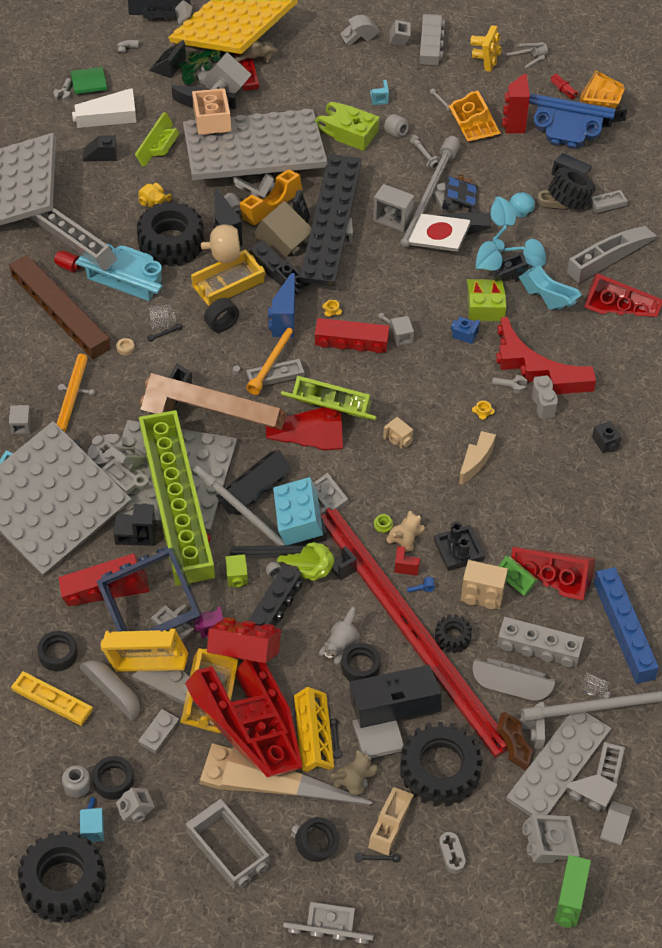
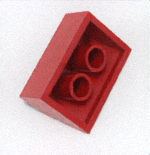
[502,74,530,134]

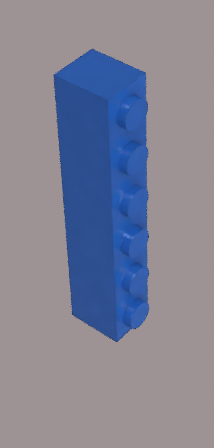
[594,567,659,684]

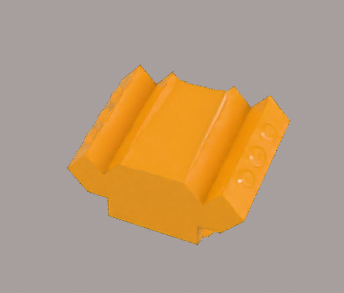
[579,70,625,108]
[448,90,501,141]

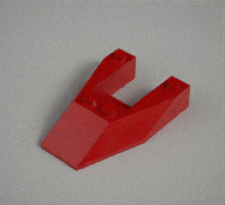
[185,660,303,778]

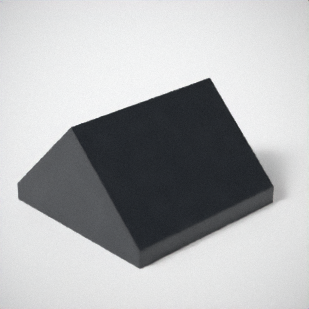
[149,40,186,78]

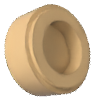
[116,338,135,356]

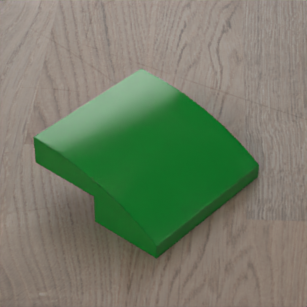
[71,67,107,94]

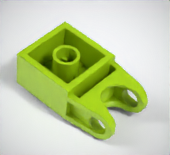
[315,102,380,151]

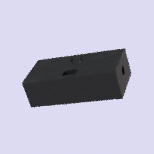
[349,665,442,728]

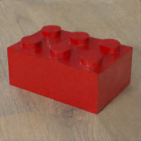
[207,617,281,663]

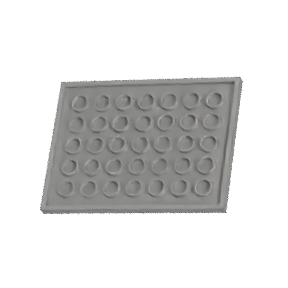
[183,109,327,180]

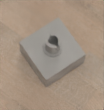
[204,52,252,93]

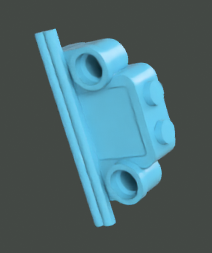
[76,244,162,301]

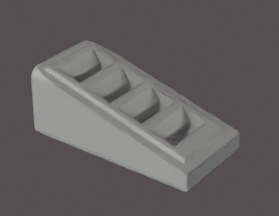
[597,742,625,784]

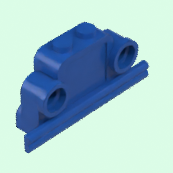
[529,93,615,149]

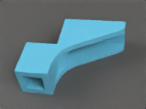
[519,265,581,310]

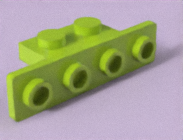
[135,112,180,167]

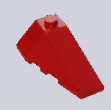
[511,547,595,600]

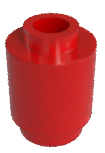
[54,250,81,273]

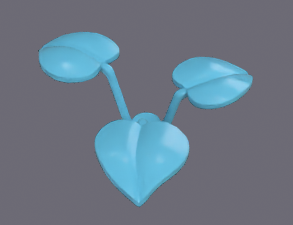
[476,197,546,271]

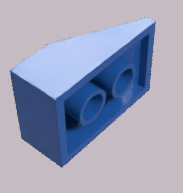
[268,273,295,337]

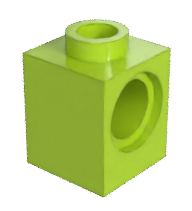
[225,555,248,588]

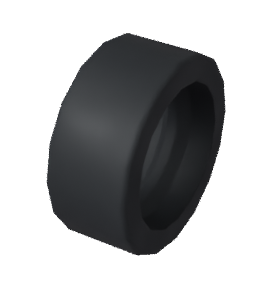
[204,298,239,333]
[37,631,78,672]
[341,643,381,681]
[92,756,134,800]
[295,817,339,862]

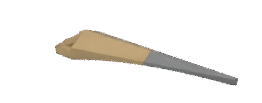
[199,743,373,806]

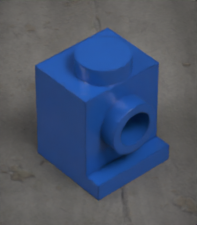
[451,316,480,344]

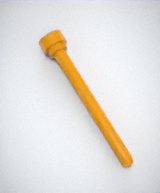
[246,328,293,395]

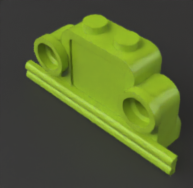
[281,376,377,421]

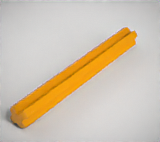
[57,353,88,432]

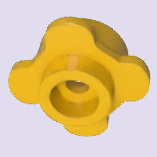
[322,300,342,317]
[472,401,494,420]

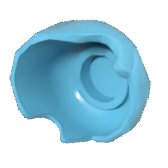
[509,192,535,217]

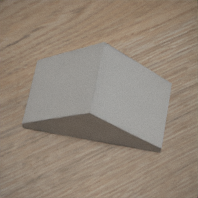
[600,801,633,846]

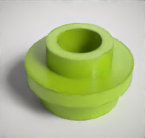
[374,514,393,533]

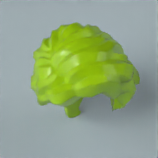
[277,542,334,581]

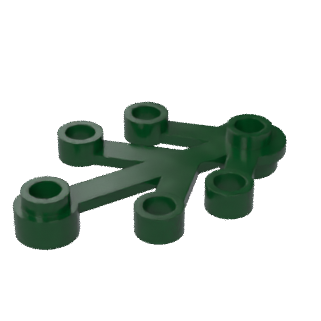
[179,49,222,85]

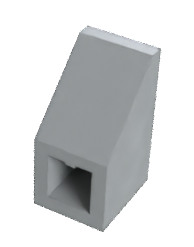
[566,774,617,812]

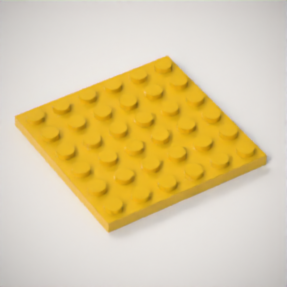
[169,0,298,54]

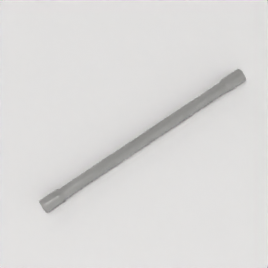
[521,691,662,721]

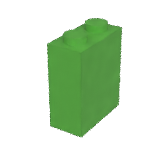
[554,855,591,928]

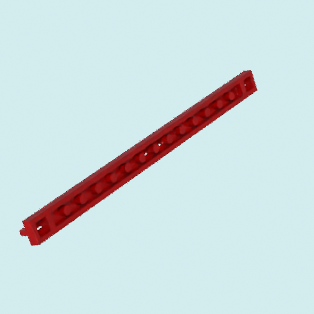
[321,508,508,758]

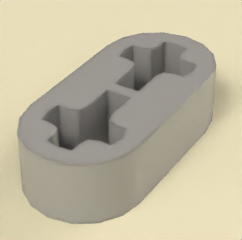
[439,832,466,874]

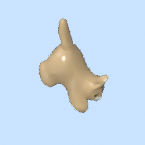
[386,511,425,552]

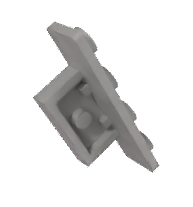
[283,902,374,944]

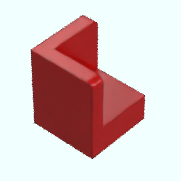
[394,546,420,576]

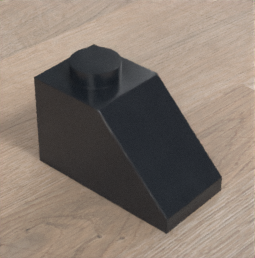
[83,135,117,162]

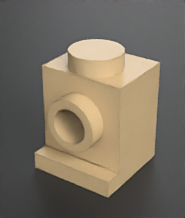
[383,417,413,448]

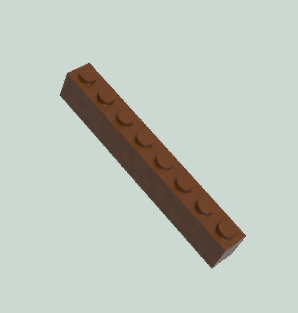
[9,255,110,360]

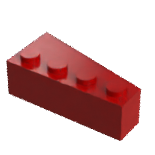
[58,553,150,606]

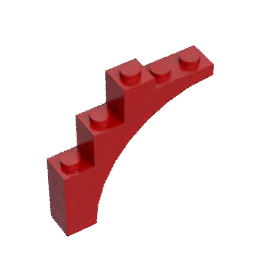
[495,317,596,395]

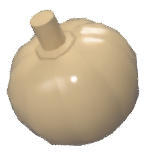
[201,224,240,263]

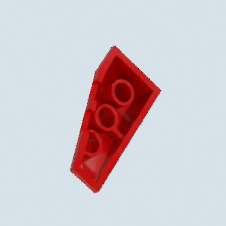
[584,273,662,317]
[265,407,343,450]

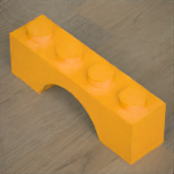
[239,170,302,226]

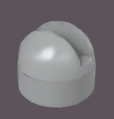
[266,562,282,579]

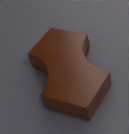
[497,712,533,770]

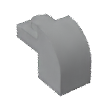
[340,15,380,46]

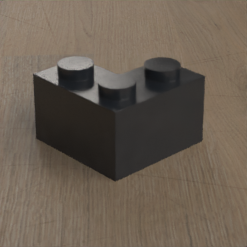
[114,503,156,546]

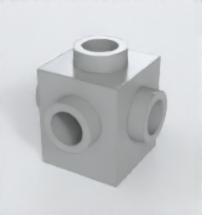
[116,788,155,823]

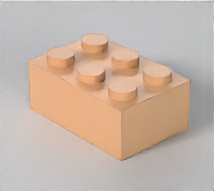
[192,88,231,135]

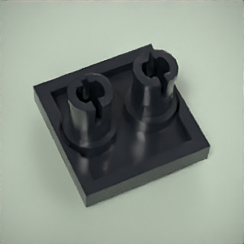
[433,521,485,571]

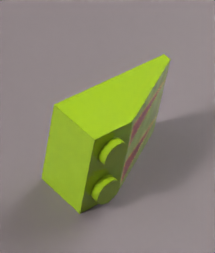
[467,279,506,321]

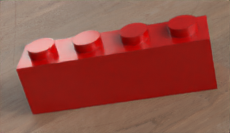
[315,318,389,353]

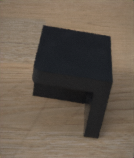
[331,546,357,581]

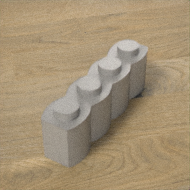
[419,14,445,65]

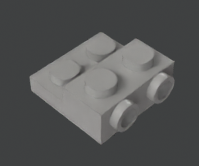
[522,814,580,863]

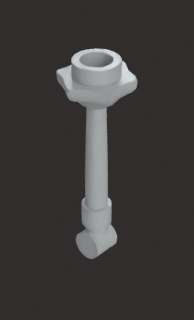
[410,135,441,170]

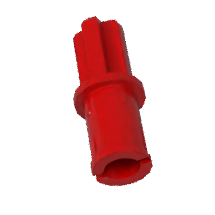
[551,74,578,100]

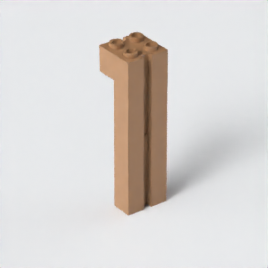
[140,373,287,430]

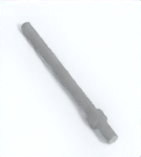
[193,465,285,546]

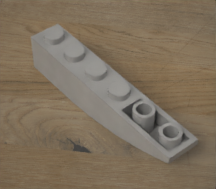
[567,226,657,284]

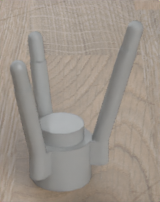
[506,42,548,68]

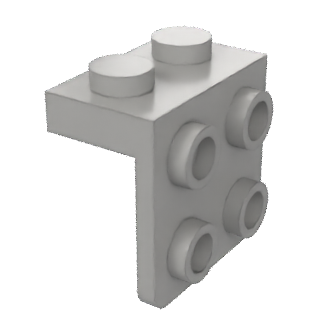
[233,173,275,198]

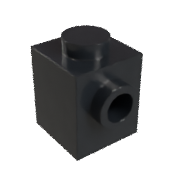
[592,421,622,453]

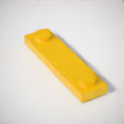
[11,671,93,726]

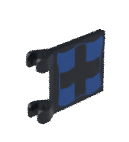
[442,175,478,213]

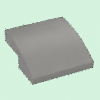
[313,473,350,516]
[352,720,403,758]

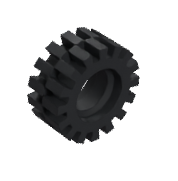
[435,614,472,653]

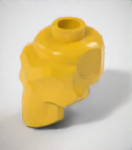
[138,183,173,208]

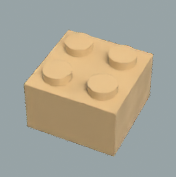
[461,560,508,610]

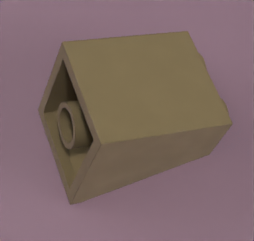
[252,201,311,257]

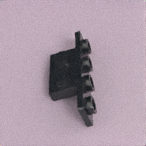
[128,0,191,21]

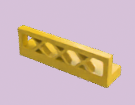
[294,687,335,772]

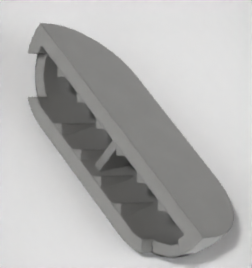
[473,658,555,701]
[80,660,140,722]

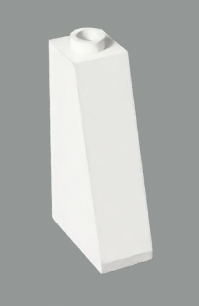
[72,89,136,128]

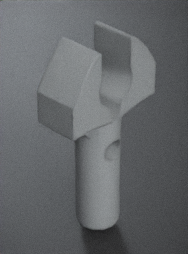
[53,78,72,102]
[492,375,528,394]

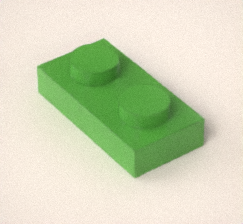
[498,556,538,596]

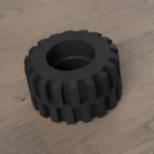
[548,167,596,210]

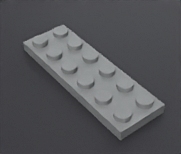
[506,712,611,816]

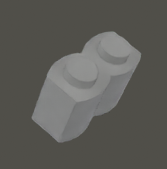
[532,376,558,419]

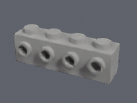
[497,617,584,668]

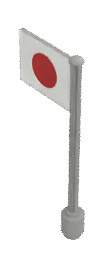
[400,136,471,251]

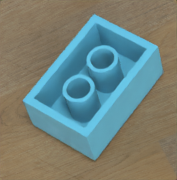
[273,477,323,545]

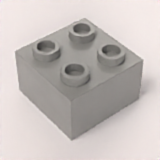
[373,184,414,232]

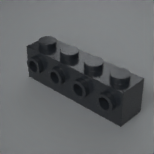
[216,450,292,515]
[248,565,303,626]

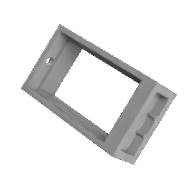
[186,799,269,890]

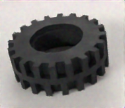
[400,722,483,807]

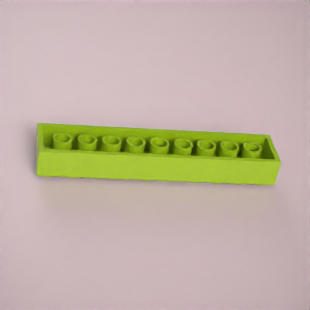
[139,410,215,586]

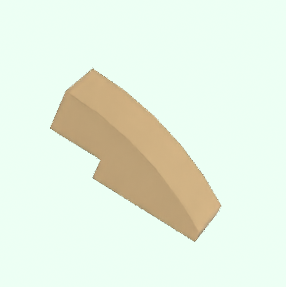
[459,431,496,485]
[368,787,414,856]

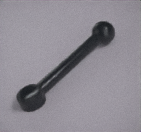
[147,323,182,342]
[330,718,342,759]
[354,853,401,863]

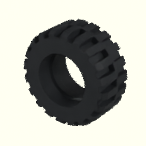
[137,201,204,267]
[18,831,106,923]

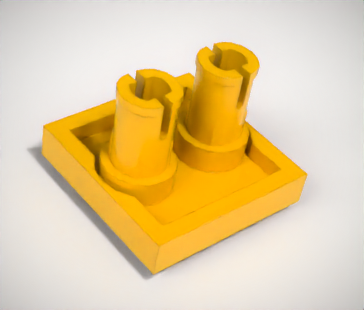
[470,26,502,72]

